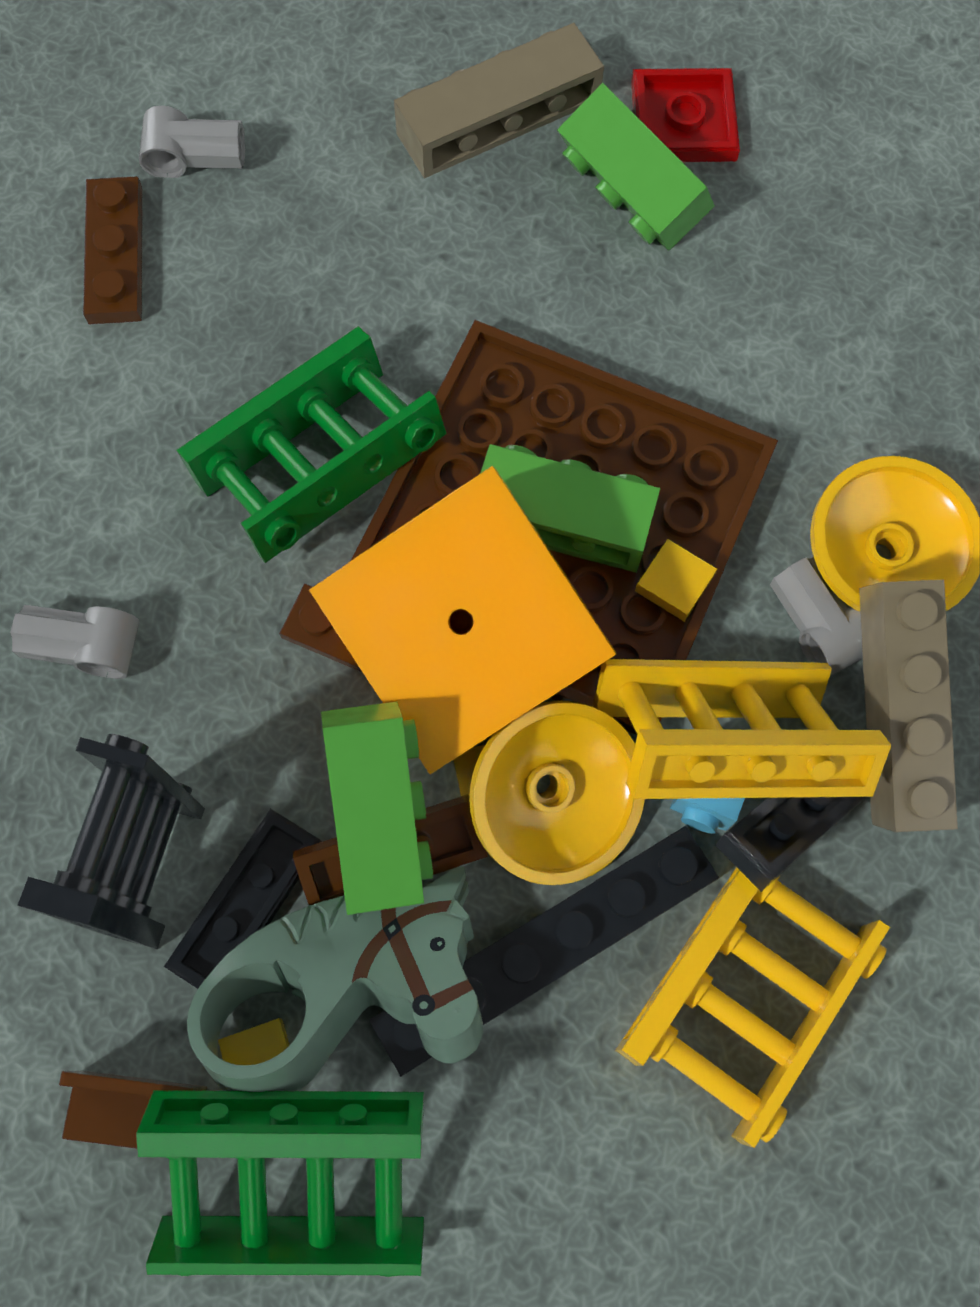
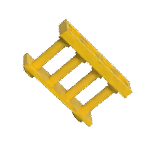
[593,659,891,799]
[615,867,890,1148]

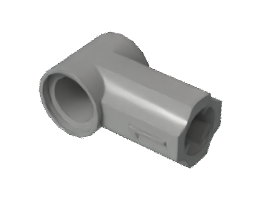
[139,105,246,178]
[770,557,863,676]
[10,605,140,679]

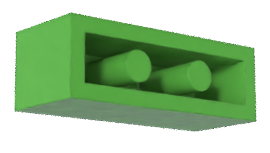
[557,82,715,251]
[480,444,660,573]
[321,701,433,915]

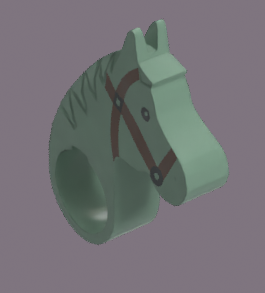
[187,866,483,1092]

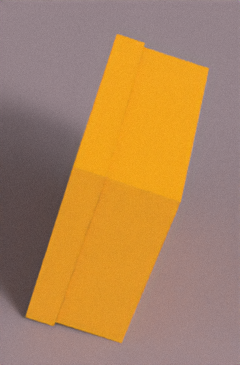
[309,466,616,775]

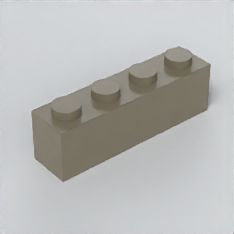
[394,23,604,178]
[859,580,958,832]

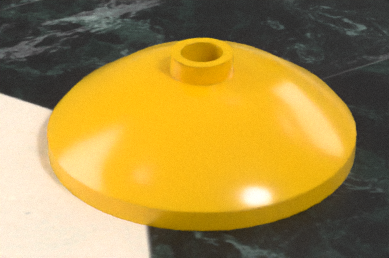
[810,456,980,611]
[469,701,645,885]

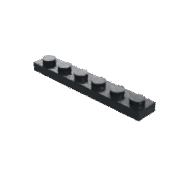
[369,826,719,1077]

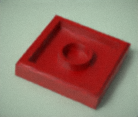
[631,68,740,162]

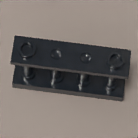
[17,734,205,949]

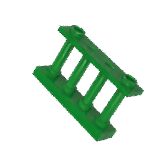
[177,326,447,563]
[136,1090,424,1277]

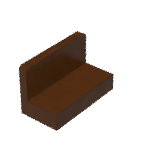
[59,1071,207,1149]

